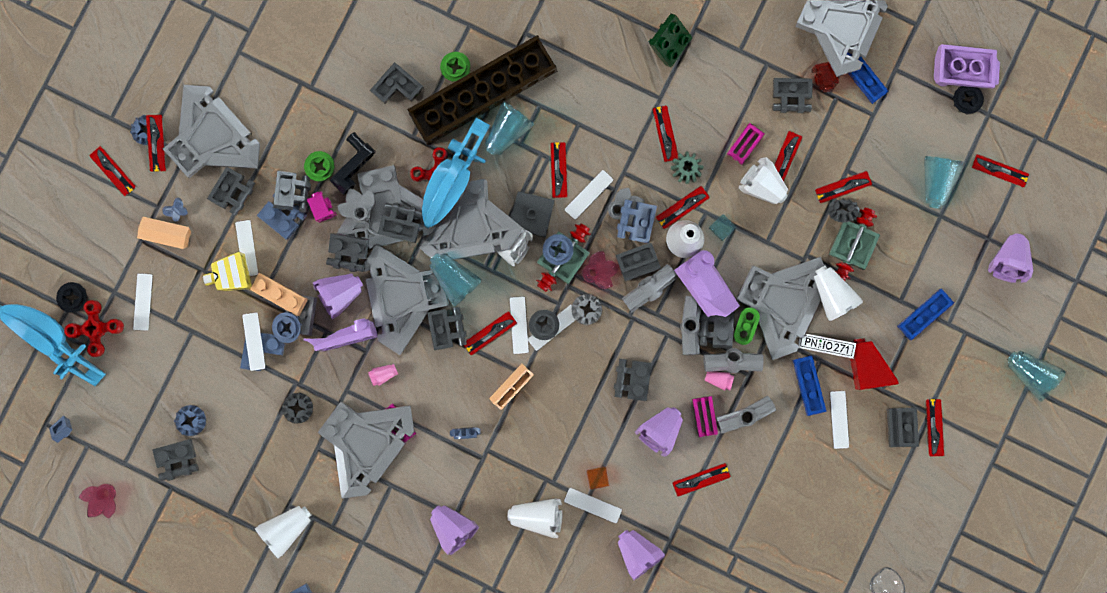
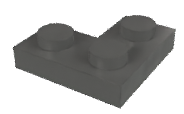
[370,62,424,104]

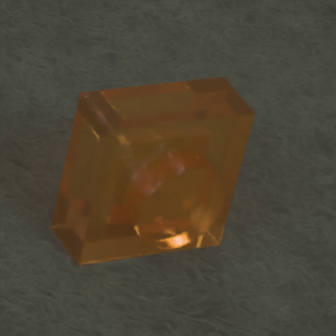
[587,466,609,490]

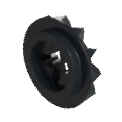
[952,86,984,115]
[56,282,88,313]

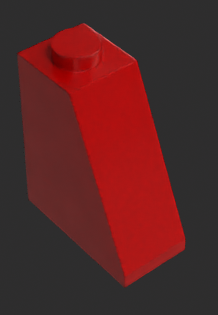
[850,338,899,390]

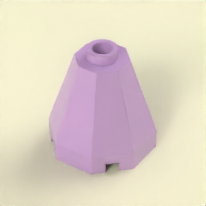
[988,234,1033,283]
[313,274,363,319]
[635,407,683,457]
[430,505,479,555]
[618,530,665,581]

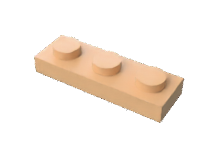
[250,273,308,316]

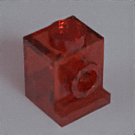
[811,62,839,93]

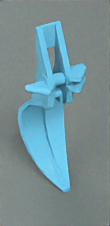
[422,118,490,228]
[0,304,106,386]

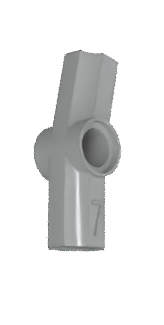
[622,264,678,312]
[680,296,701,355]
[703,348,763,373]
[716,396,776,434]

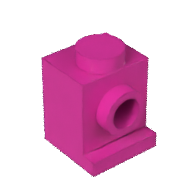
[307,191,337,223]

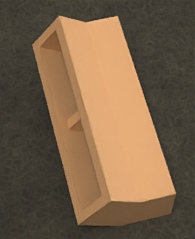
[137,217,191,249]
[489,364,534,410]

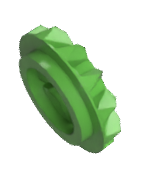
[440,52,470,82]
[304,151,335,182]

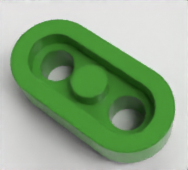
[734,307,760,345]

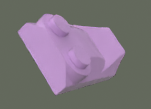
[934,44,1000,89]
[674,250,740,317]
[304,318,378,352]

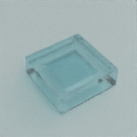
[709,214,736,241]

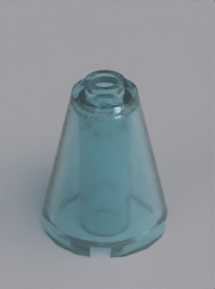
[485,101,534,156]
[924,156,964,209]
[429,252,481,306]
[1007,350,1066,402]

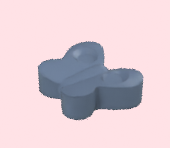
[162,198,188,222]

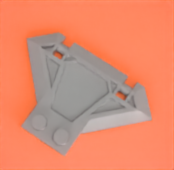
[795,0,888,77]
[163,85,260,178]
[337,165,438,249]
[420,179,524,263]
[363,244,449,355]
[736,257,824,360]
[318,401,414,499]

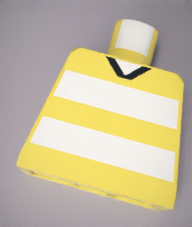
[203,252,252,291]

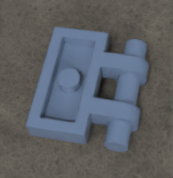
[257,193,307,240]
[617,199,657,243]

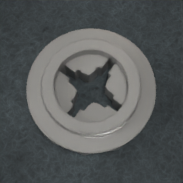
[572,294,602,325]

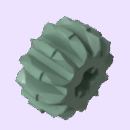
[671,151,704,184]

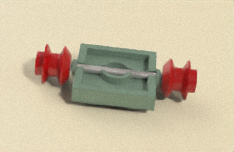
[828,207,880,281]
[536,223,591,292]

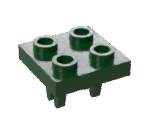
[648,13,693,68]

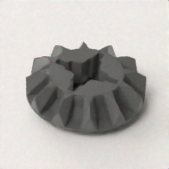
[828,198,860,223]
[529,310,559,340]
[282,393,313,424]

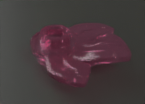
[582,251,619,289]
[79,484,116,518]

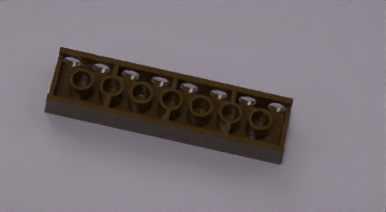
[407,35,558,146]

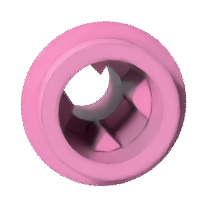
[368,364,398,386]
[705,371,734,391]

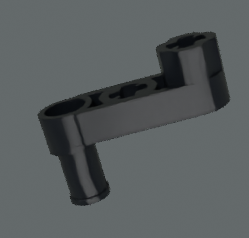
[330,132,376,195]

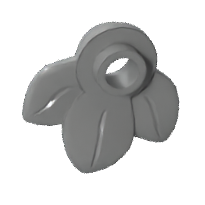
[608,188,645,225]
[338,189,375,224]

